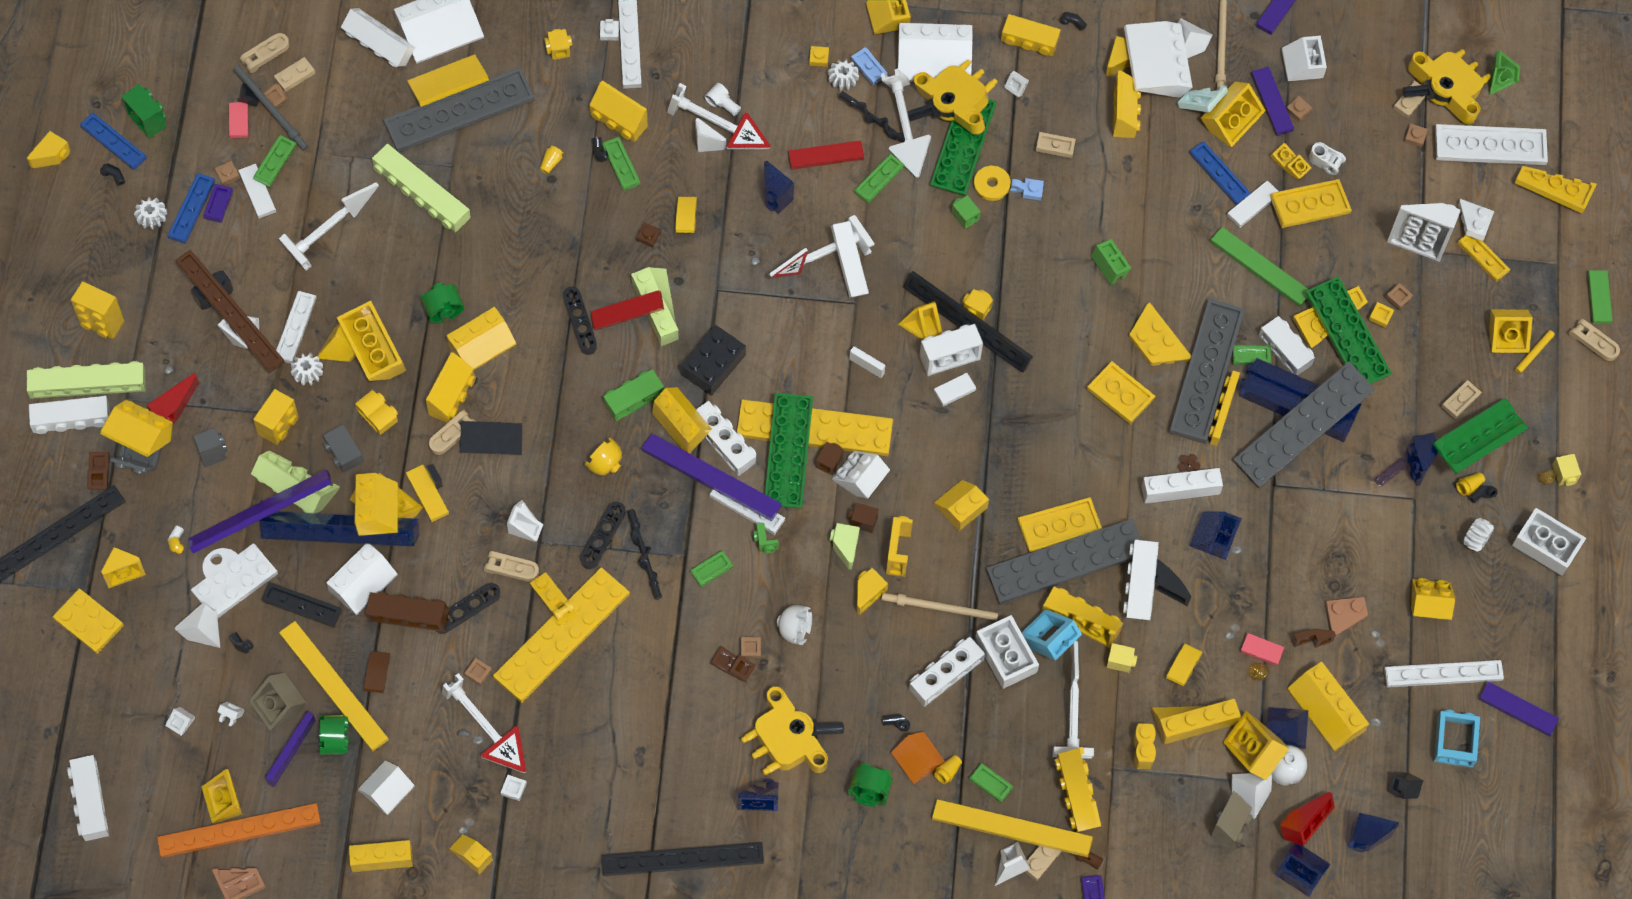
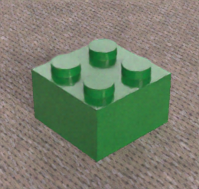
[121,84,167,139]

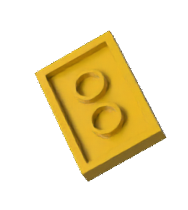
[1087,361,1155,425]
[53,588,124,654]

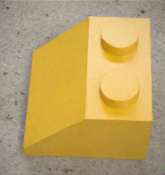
[1489,309,1533,353]
[934,480,989,531]

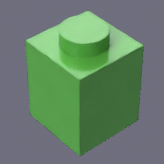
[951,195,981,229]

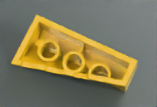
[1042,587,1123,649]
[1151,699,1241,745]
[1054,747,1101,833]

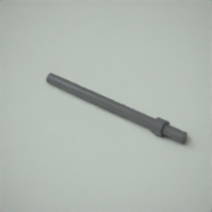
[233,65,308,151]

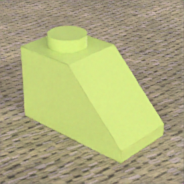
[830,523,860,570]

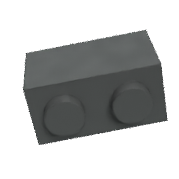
[322,424,364,473]
[193,428,228,467]

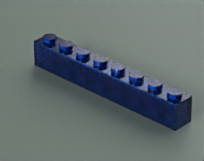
[260,512,419,546]

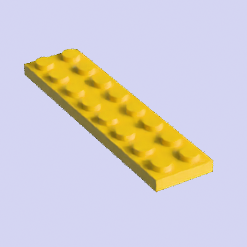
[737,400,893,456]
[493,567,630,703]

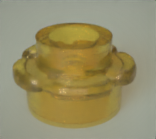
[1539,470,1557,485]
[1249,662,1267,681]

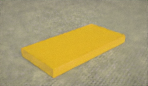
[407,54,489,107]
[1270,179,1352,228]
[1017,497,1102,553]

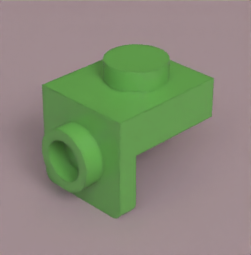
[753,523,779,553]

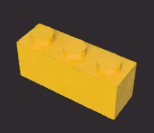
[1001,14,1061,56]
[349,840,413,872]

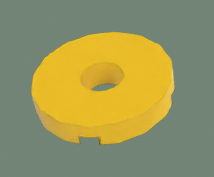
[973,165,1011,201]

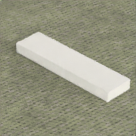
[831,221,869,298]
[276,291,317,364]
[710,490,785,535]

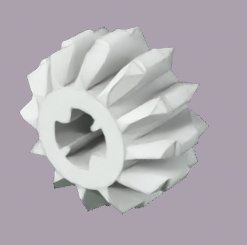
[828,59,859,91]
[134,197,167,230]
[291,353,323,386]
[1464,518,1494,552]

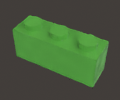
[603,369,664,422]

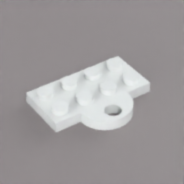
[191,543,278,619]

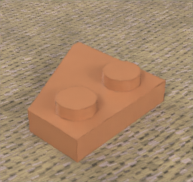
[1325,597,1368,638]
[212,868,266,899]

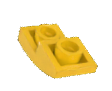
[1270,143,1311,180]
[676,197,697,233]
[1166,644,1202,686]

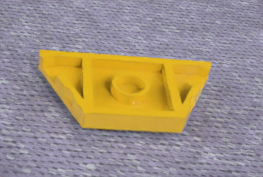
[1129,303,1192,366]

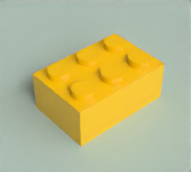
[71,281,124,339]

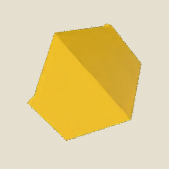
[898,302,942,340]
[317,323,356,362]

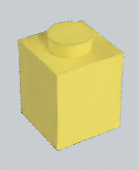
[1552,454,1581,486]
[1106,643,1137,673]

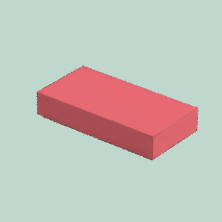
[229,102,249,139]
[1241,633,1284,666]

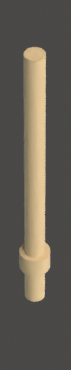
[1215,0,1227,90]
[882,593,998,621]

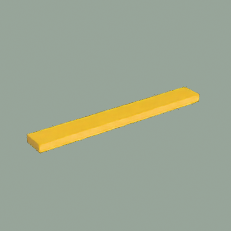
[279,621,389,752]
[932,799,1093,857]

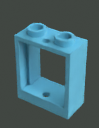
[1022,609,1082,661]
[1434,710,1480,767]

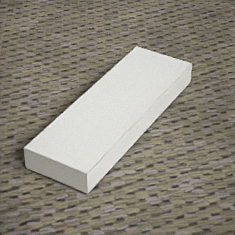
[238,164,276,219]
[1227,181,1279,228]

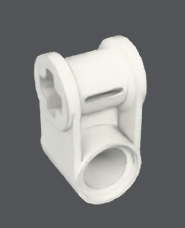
[1308,142,1346,175]

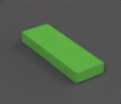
[253,135,296,187]
[602,137,640,191]
[854,154,905,204]
[1588,270,1612,324]

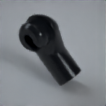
[1060,12,1087,31]
[592,137,609,162]
[100,163,125,186]
[1468,485,1498,503]
[229,632,254,654]
[882,714,910,731]

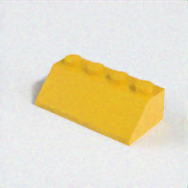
[337,301,406,381]
[1287,661,1369,752]

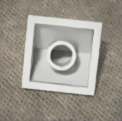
[358,761,415,816]

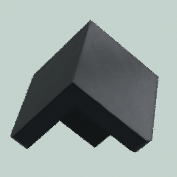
[1388,773,1423,799]

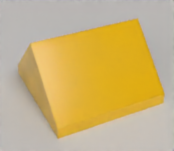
[101,547,146,588]
[202,769,243,823]

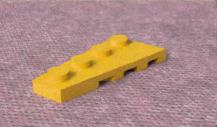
[1515,166,1597,214]
[1293,286,1367,350]

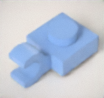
[1010,178,1044,201]

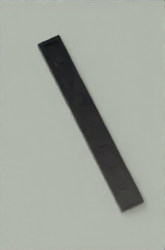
[903,271,1033,373]
[0,485,126,582]
[602,842,764,876]

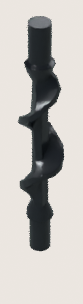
[839,91,905,142]
[628,509,662,600]

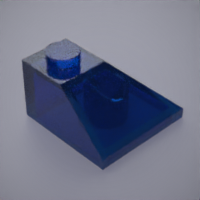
[1267,707,1309,749]
[738,779,779,811]
[1348,813,1399,852]

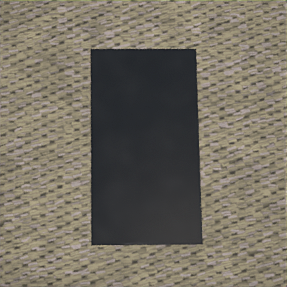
[460,421,522,455]

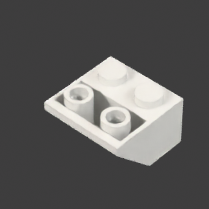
[1282,36,1327,81]
[832,451,890,499]

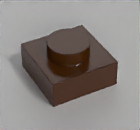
[636,222,661,248]

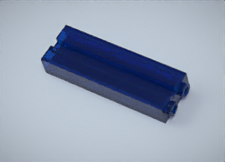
[1238,358,1361,443]

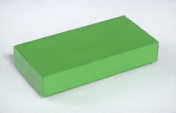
[1232,345,1271,366]
[690,550,733,587]
[969,763,1013,803]

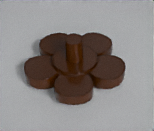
[1178,454,1201,472]

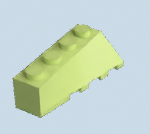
[631,267,679,346]
[251,451,340,515]

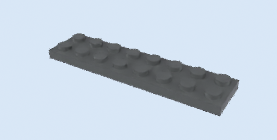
[383,67,535,152]
[1169,299,1245,443]
[1234,361,1375,488]
[987,518,1141,605]

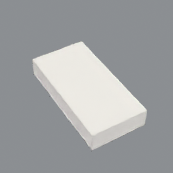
[849,347,885,378]
[934,373,976,407]

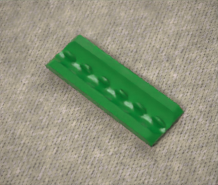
[930,99,997,196]
[1306,276,1392,384]
[765,393,813,509]
[1433,398,1529,475]

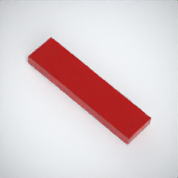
[788,140,864,170]
[591,290,664,330]

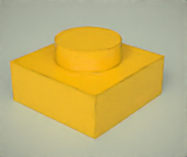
[809,46,829,67]
[1369,302,1394,328]

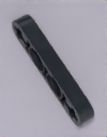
[563,287,597,355]
[581,502,626,569]
[436,583,500,634]

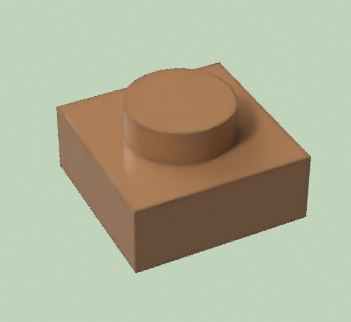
[264,84,288,108]
[1286,96,1312,122]
[1405,124,1428,148]
[215,161,240,186]
[1386,283,1413,310]
[741,637,761,658]
[464,658,492,686]

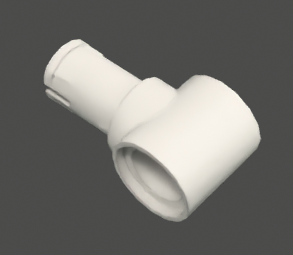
[704,83,741,116]

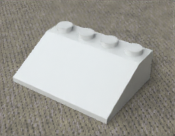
[394,0,484,64]
[1124,21,1193,98]
[898,23,972,82]
[1387,203,1461,262]

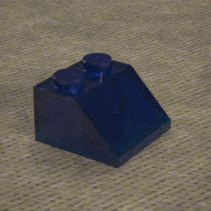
[764,160,794,214]

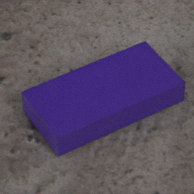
[203,184,233,223]

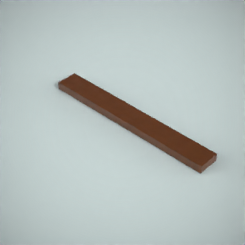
[175,250,284,373]

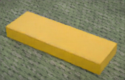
[1457,235,1510,283]
[406,465,449,522]

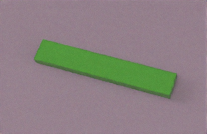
[1211,227,1309,307]

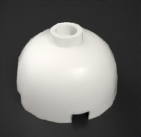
[777,605,812,645]
[1272,745,1307,786]

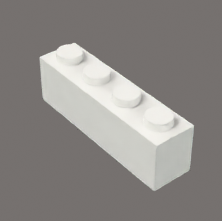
[341,8,416,67]
[29,396,110,434]
[1141,468,1223,504]
[1123,540,1159,620]
[67,755,109,841]

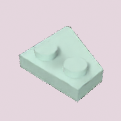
[1178,85,1228,112]

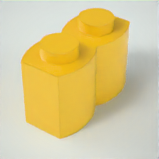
[355,390,398,435]
[1133,724,1156,769]

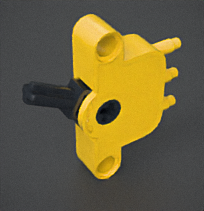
[1402,49,1491,124]
[907,59,998,134]
[741,687,844,775]

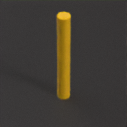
[1515,330,1555,374]

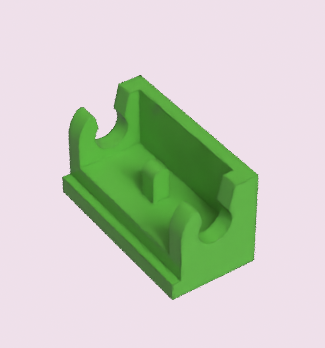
[1091,239,1131,285]

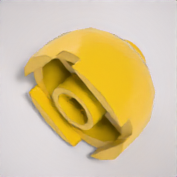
[585,438,622,475]

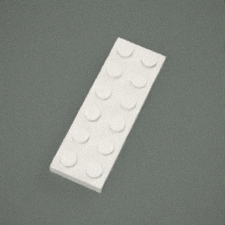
[1435,124,1548,165]

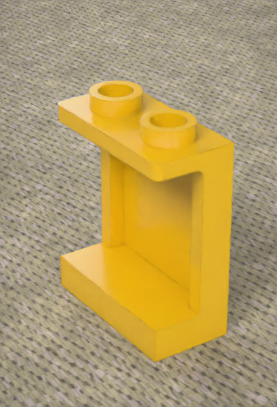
[886,516,913,577]

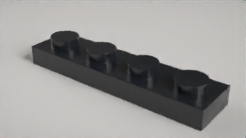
[261,582,342,628]

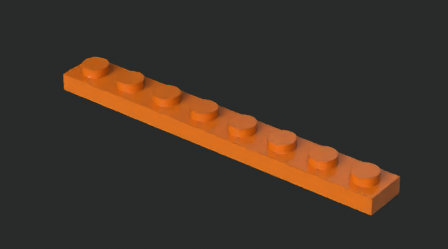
[157,803,321,858]

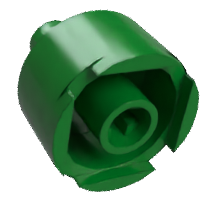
[420,282,465,324]
[319,715,348,755]
[848,763,893,807]

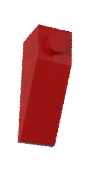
[147,373,199,424]
[1280,792,1335,846]

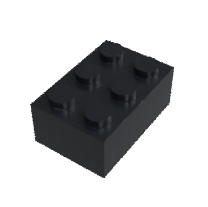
[681,325,746,396]

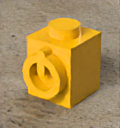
[544,29,572,60]
[962,289,993,320]

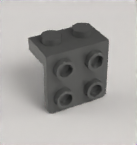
[109,445,162,474]

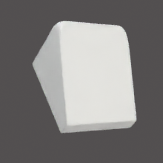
[165,707,195,736]

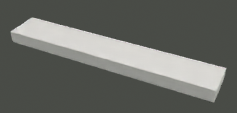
[1384,660,1504,688]

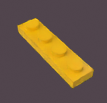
[1209,371,1240,446]

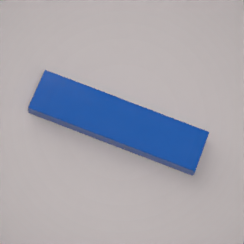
[80,112,147,170]
[1189,141,1251,206]
[167,173,216,244]

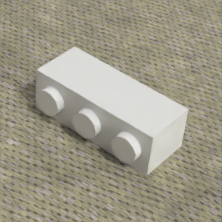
[1259,316,1315,377]

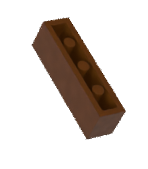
[365,591,450,632]

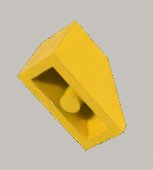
[1106,36,1131,76]
[27,131,71,168]
[857,568,888,615]
[449,834,493,875]

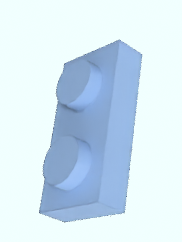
[851,47,888,86]

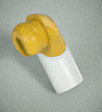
[168,526,184,554]

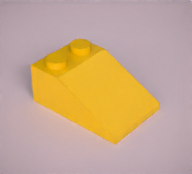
[1223,711,1289,780]

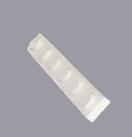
[618,0,642,89]

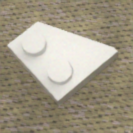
[1458,199,1494,241]

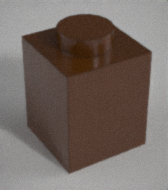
[816,442,844,476]
[848,503,879,533]

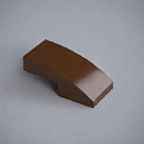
[87,452,110,490]
[1291,630,1336,648]
[710,646,756,682]
[364,651,390,693]

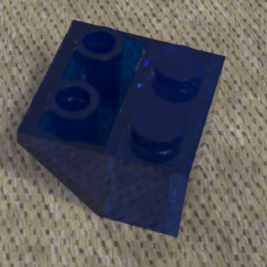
[1404,432,1438,486]
[1190,511,1242,560]
[1275,844,1330,897]

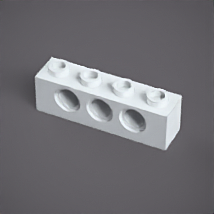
[696,401,757,476]
[909,637,985,707]

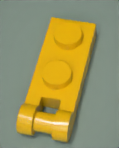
[530,572,575,621]

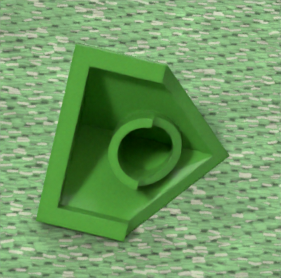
[1489,50,1520,95]

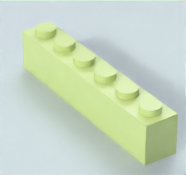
[372,144,471,233]
[27,361,146,399]

